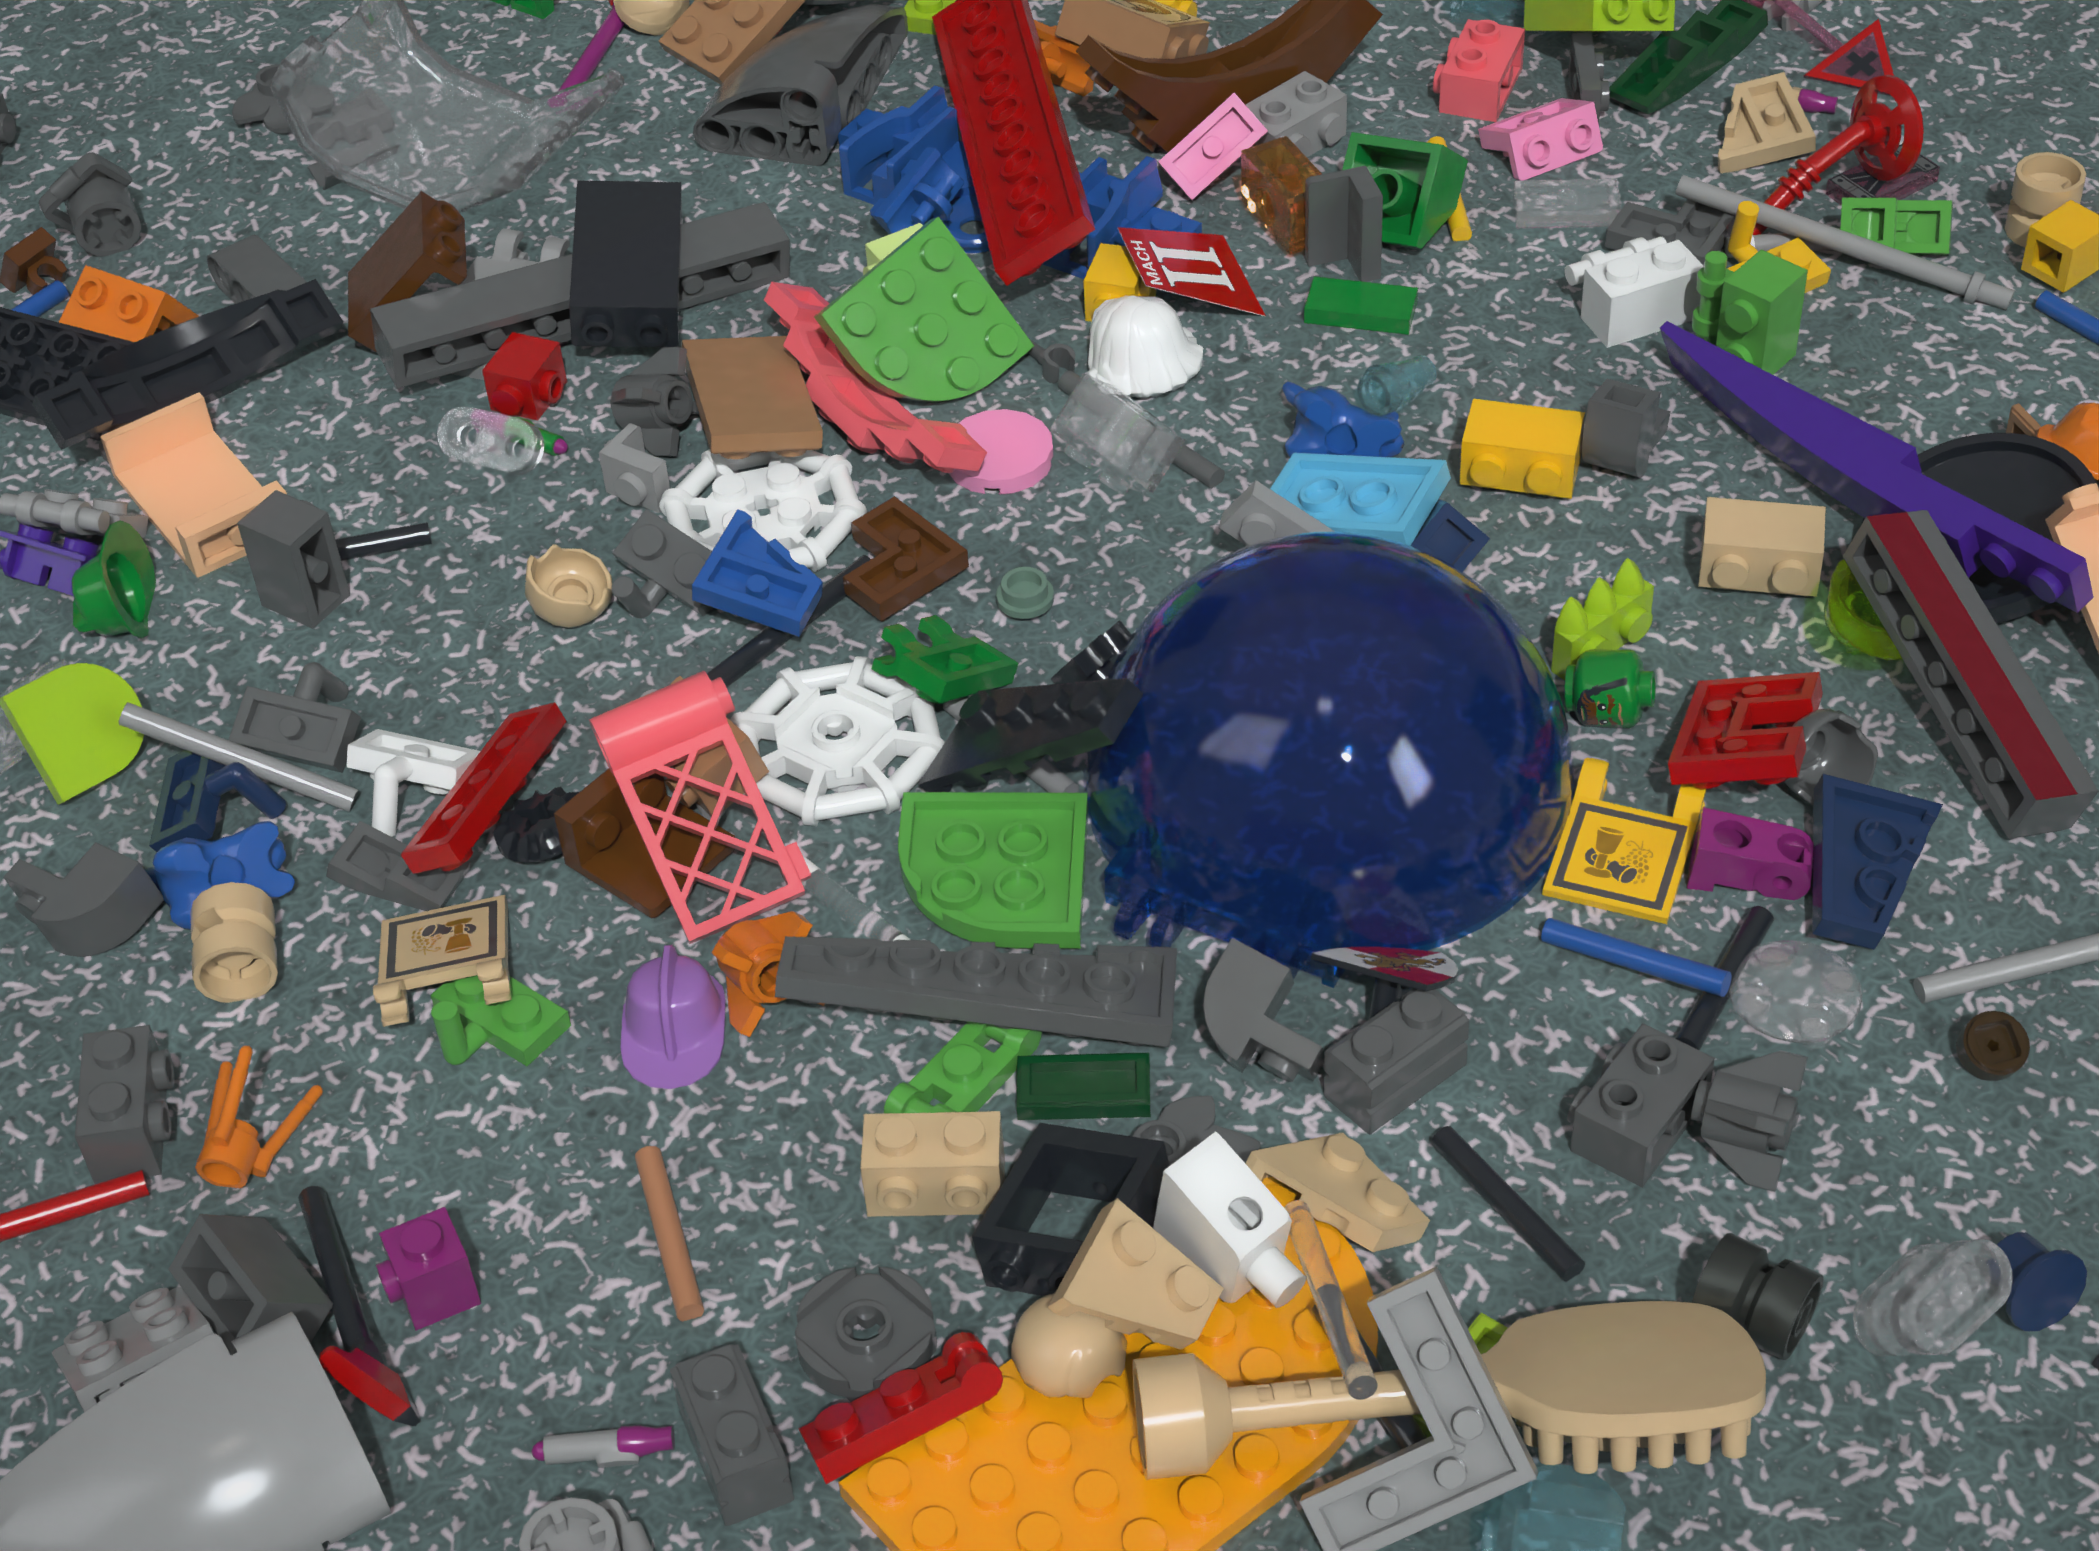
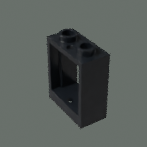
[972,1123,1170,1296]

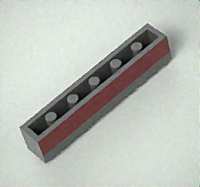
[1843,510,2099,839]

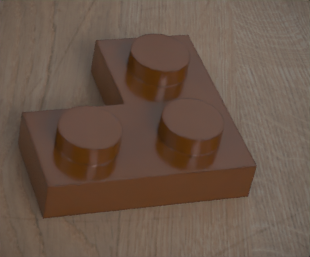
[843,496,969,621]

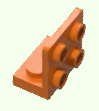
[59,265,199,342]

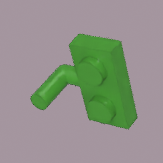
[431,975,571,1066]

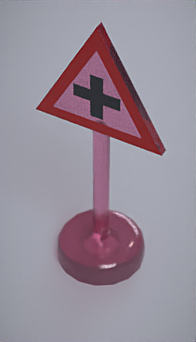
[1742,0,1894,96]

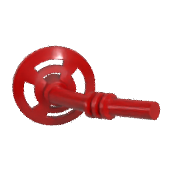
[1753,75,1924,235]

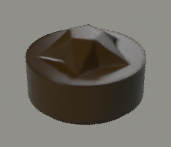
[1956,1011,2030,1081]

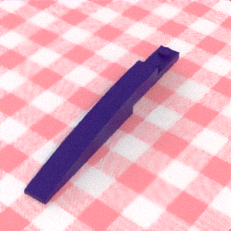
[1660,321,2094,613]

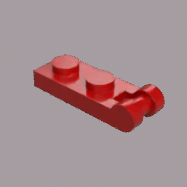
[799,1332,1003,1484]

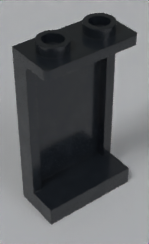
[569,180,683,347]

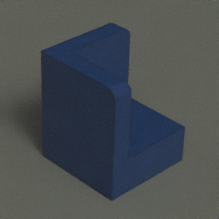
[1409,499,1490,583]

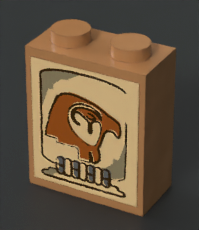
[1055,0,1210,59]

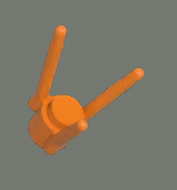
[195,1045,323,1189]

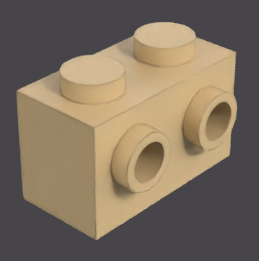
[1698,497,1826,597]
[860,1111,1005,1217]

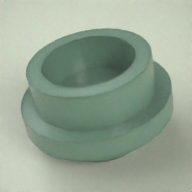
[996,567,1054,619]

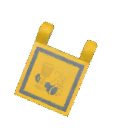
[1542,758,1707,924]

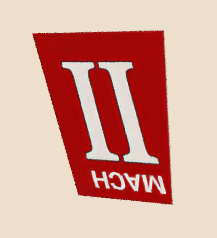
[1117,227,1266,316]

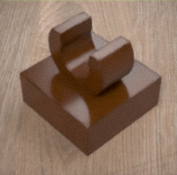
[0,227,67,295]

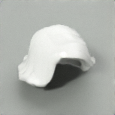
[1087,296,1203,398]

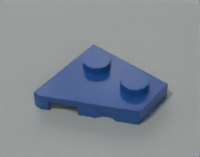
[692,509,823,637]

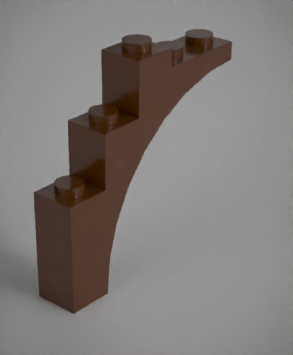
[1076,0,1383,152]

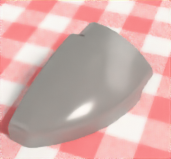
[0,1312,391,1551]

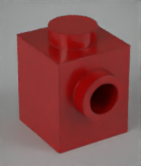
[482,332,567,421]

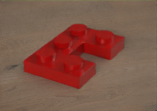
[1668,672,1823,789]

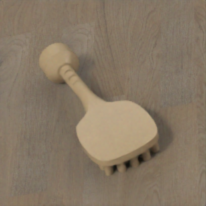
[1133,1301,1766,1480]

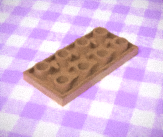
[682,336,823,460]

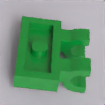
[871,615,1019,704]

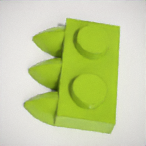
[1551,558,1654,681]

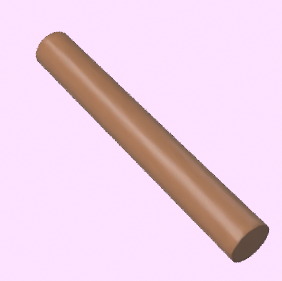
[635,1146,704,1321]

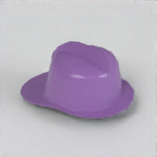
[621,945,726,1089]

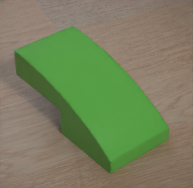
[1840,198,1953,256]

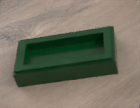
[1017,1053,1151,1120]

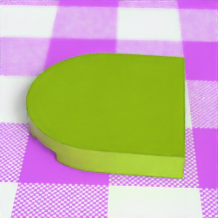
[0,663,144,805]

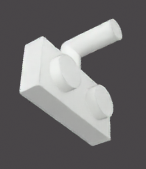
[347,729,480,837]

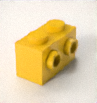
[1460,399,1585,499]

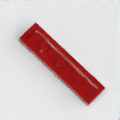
[400,702,567,874]

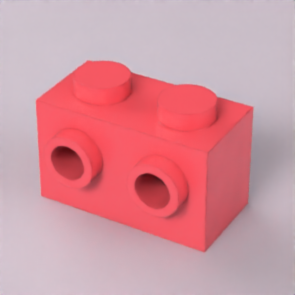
[1433,19,1525,122]

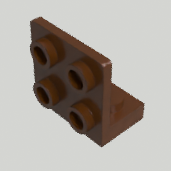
[554,768,735,918]

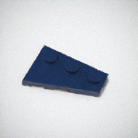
[1812,774,1943,950]

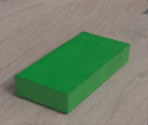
[1304,276,1418,335]

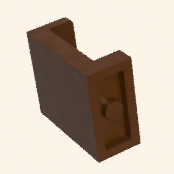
[348,191,467,352]

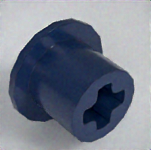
[1984,1232,2087,1331]

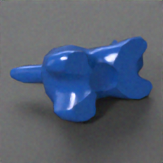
[1282,382,1404,458]
[145,821,295,930]

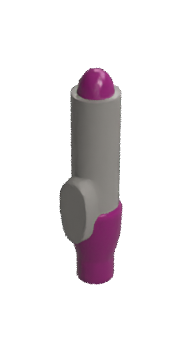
[531,1425,675,1468]

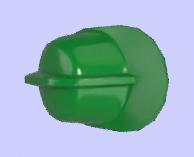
[71,520,156,639]

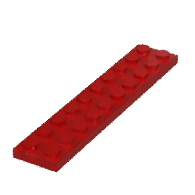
[932,0,1096,286]

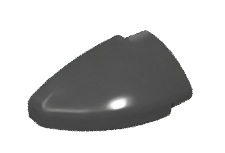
[693,4,908,166]

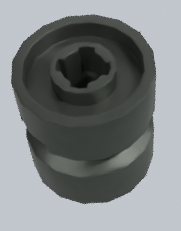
[1692,1233,1824,1360]

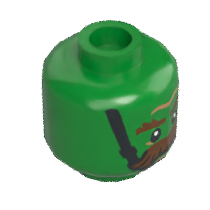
[1565,649,1656,728]

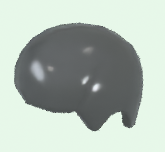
[1784,708,1878,806]

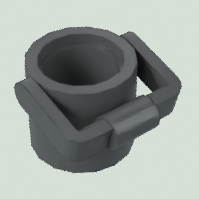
[38,152,141,257]

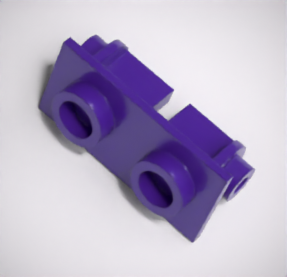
[0,523,99,596]

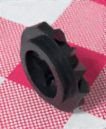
[492,787,579,862]

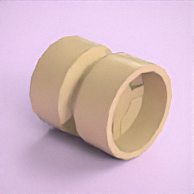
[2005,152,2086,247]
[190,882,278,1003]

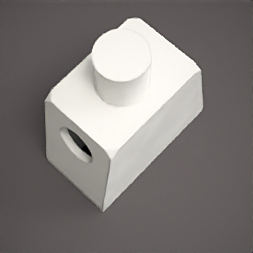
[1153,1131,1307,1308]

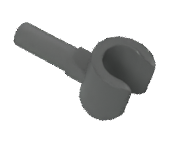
[1027,338,1075,384]

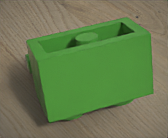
[1692,250,1808,375]

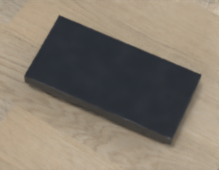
[0,307,134,441]

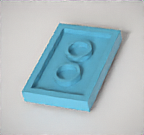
[1270,453,1451,550]

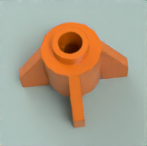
[711,911,825,1037]

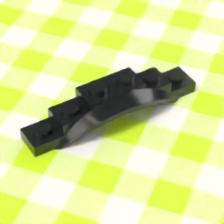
[32,279,343,450]

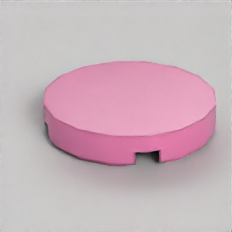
[949,409,1053,495]

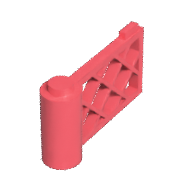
[589,671,811,944]

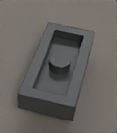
[1568,33,1610,124]

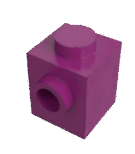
[375,1207,481,1331]

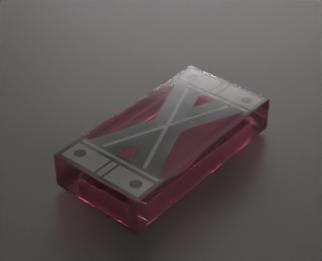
[1826,143,1940,205]

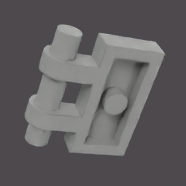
[0,489,148,538]

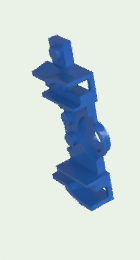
[838,85,1202,279]

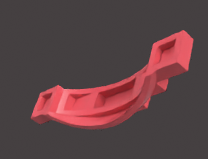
[764,282,987,473]

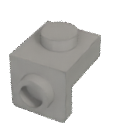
[599,423,670,513]

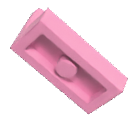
[1158,93,1268,200]

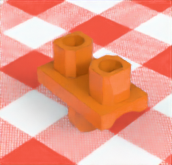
[1034,20,1094,97]

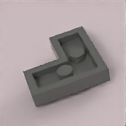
[1605,199,1735,266]

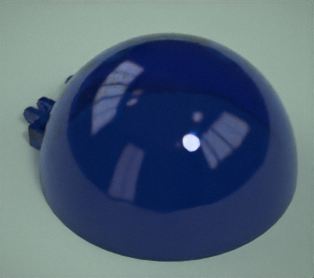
[1085,532,1574,988]

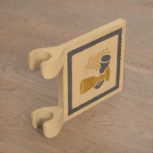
[373,895,512,1027]

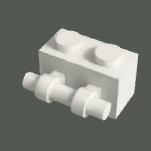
[1565,237,1704,348]

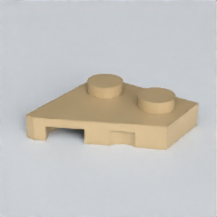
[1718,72,1816,173]
[1245,1133,1430,1252]
[1048,1198,1224,1350]

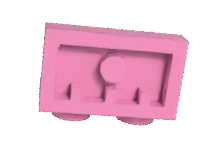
[1478,98,1603,181]

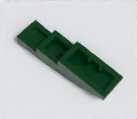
[1609,0,1768,115]

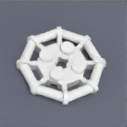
[659,449,867,572]
[730,656,945,826]

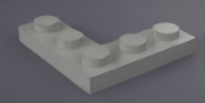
[1299,1266,1539,1551]

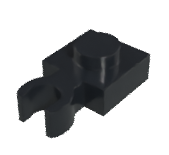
[1051,620,1135,684]

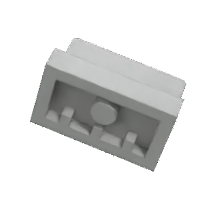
[52,1287,214,1412]

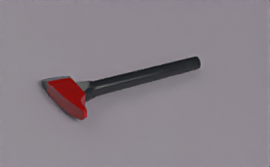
[298,1186,421,1426]

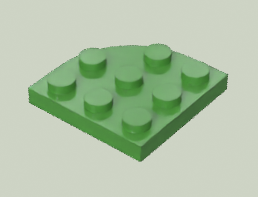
[814,216,1034,403]
[898,792,1089,949]

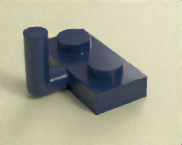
[149,750,286,852]

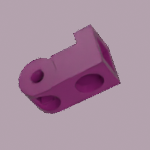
[1687,807,1814,900]

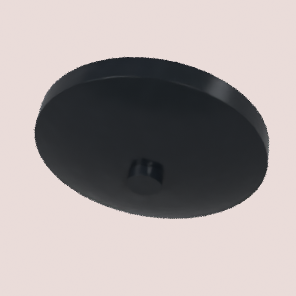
[1862,433,2097,623]

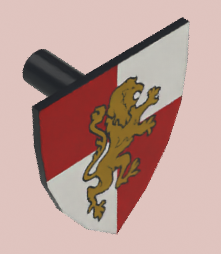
[1311,947,1459,1019]

